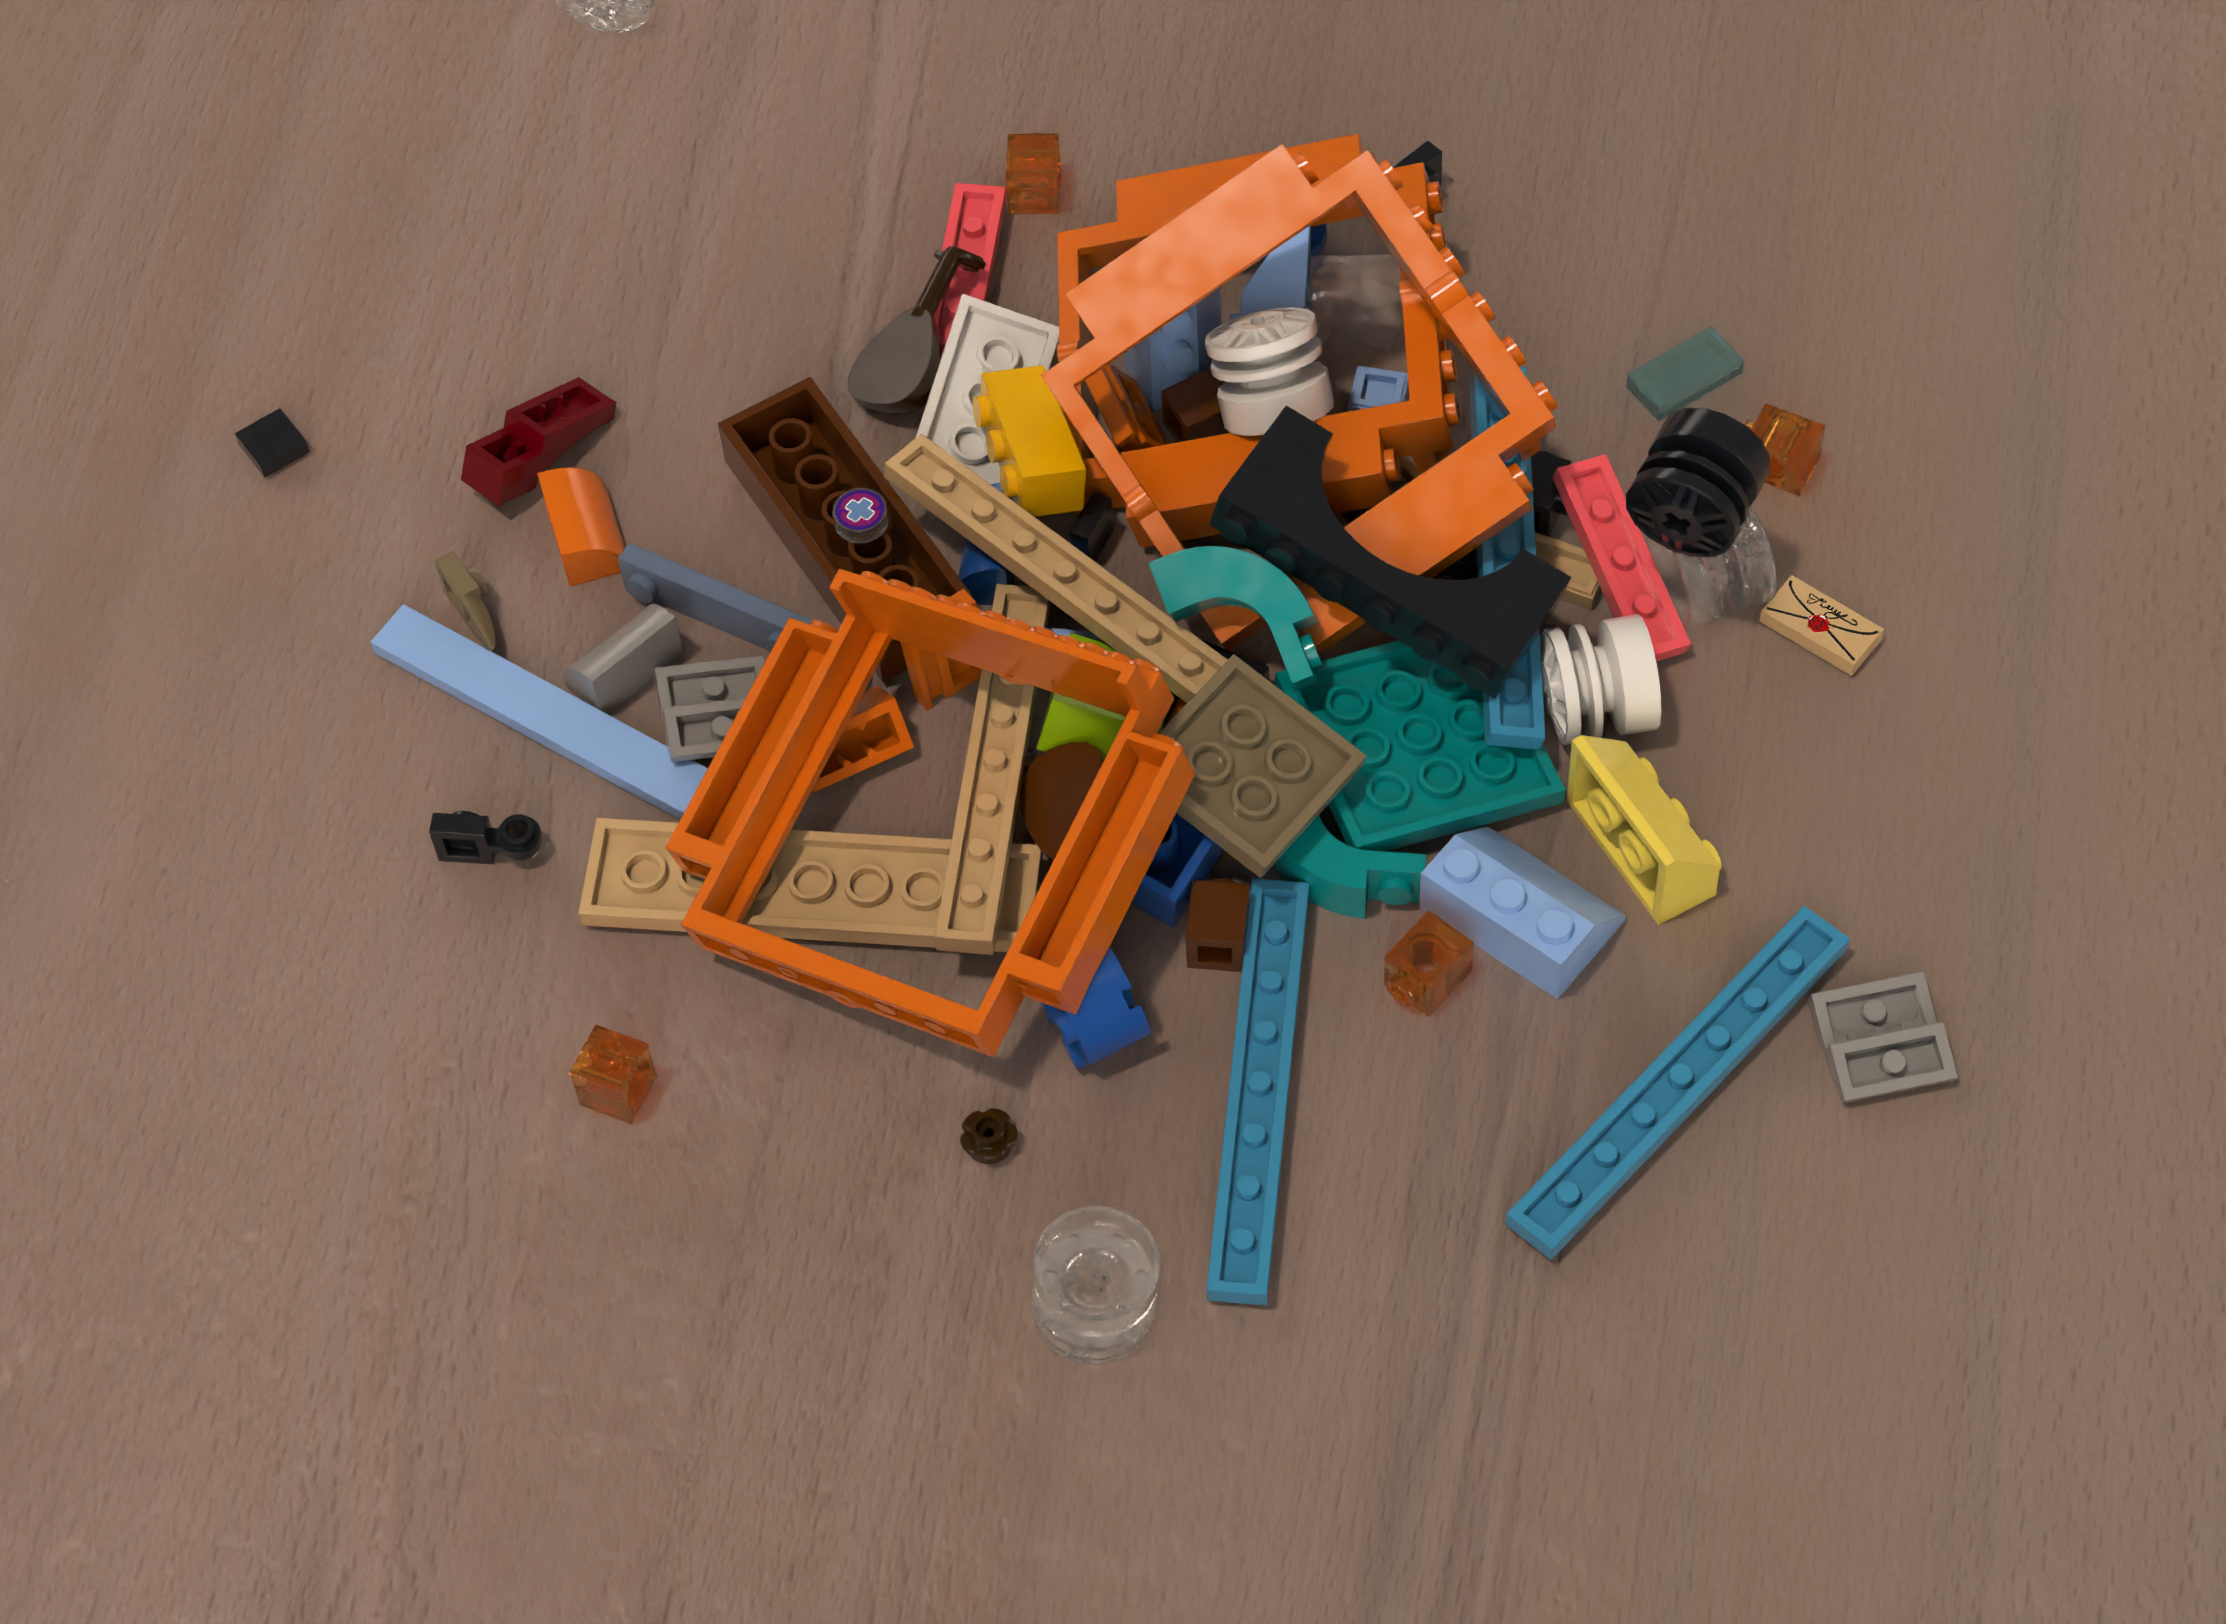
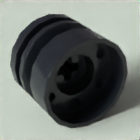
[1626,408,1770,557]

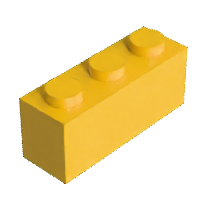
[973,365,1086,517]

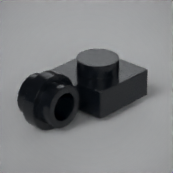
[429,811,543,865]

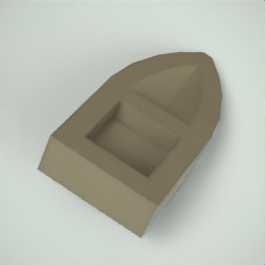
[434,551,495,651]

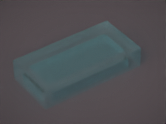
[1626,326,1744,421]

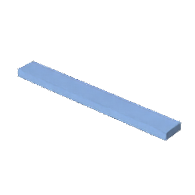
[370,604,708,820]

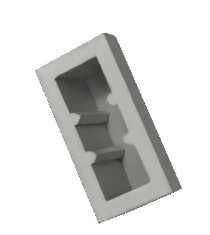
[564,604,684,714]

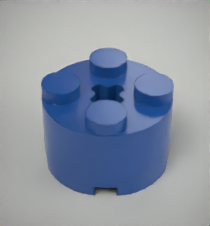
[1040,947,1151,1070]

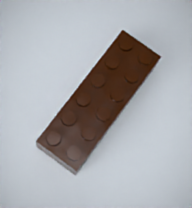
[718,376,973,682]

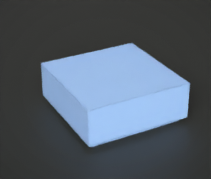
[1348,366,1408,412]

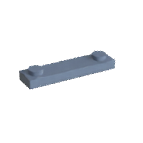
[618,543,812,653]

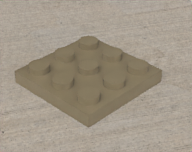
[1158,654,1367,878]

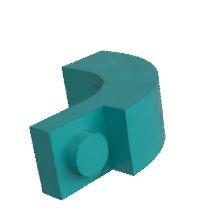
[1148,546,1322,691]
[1274,815,1426,919]

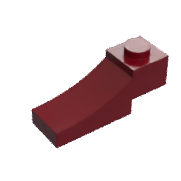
[461,377,617,506]

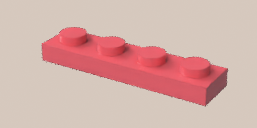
[934,183,1007,357]
[1552,454,1691,662]

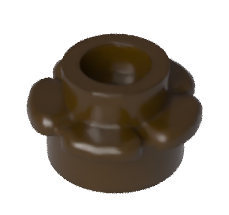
[960,1108,1018,1164]

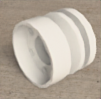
[1205,307,1334,436]
[1541,614,1662,745]

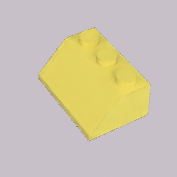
[1566,735,1722,925]

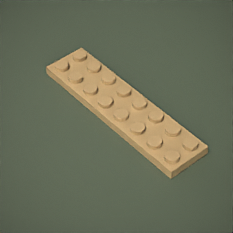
[578,818,1043,952]

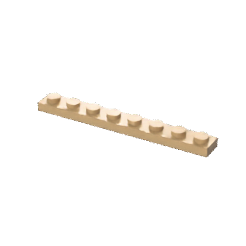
[884,434,1228,703]
[935,584,1051,955]

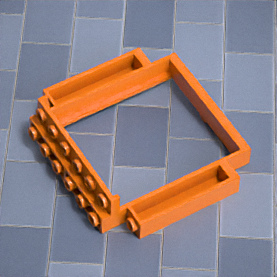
[1057,134,1461,548]
[1040,144,1558,655]
[665,569,1195,1058]

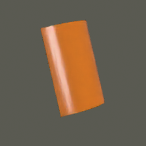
[537,467,625,587]
[812,686,914,792]

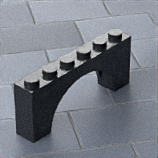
[1209,405,1572,698]

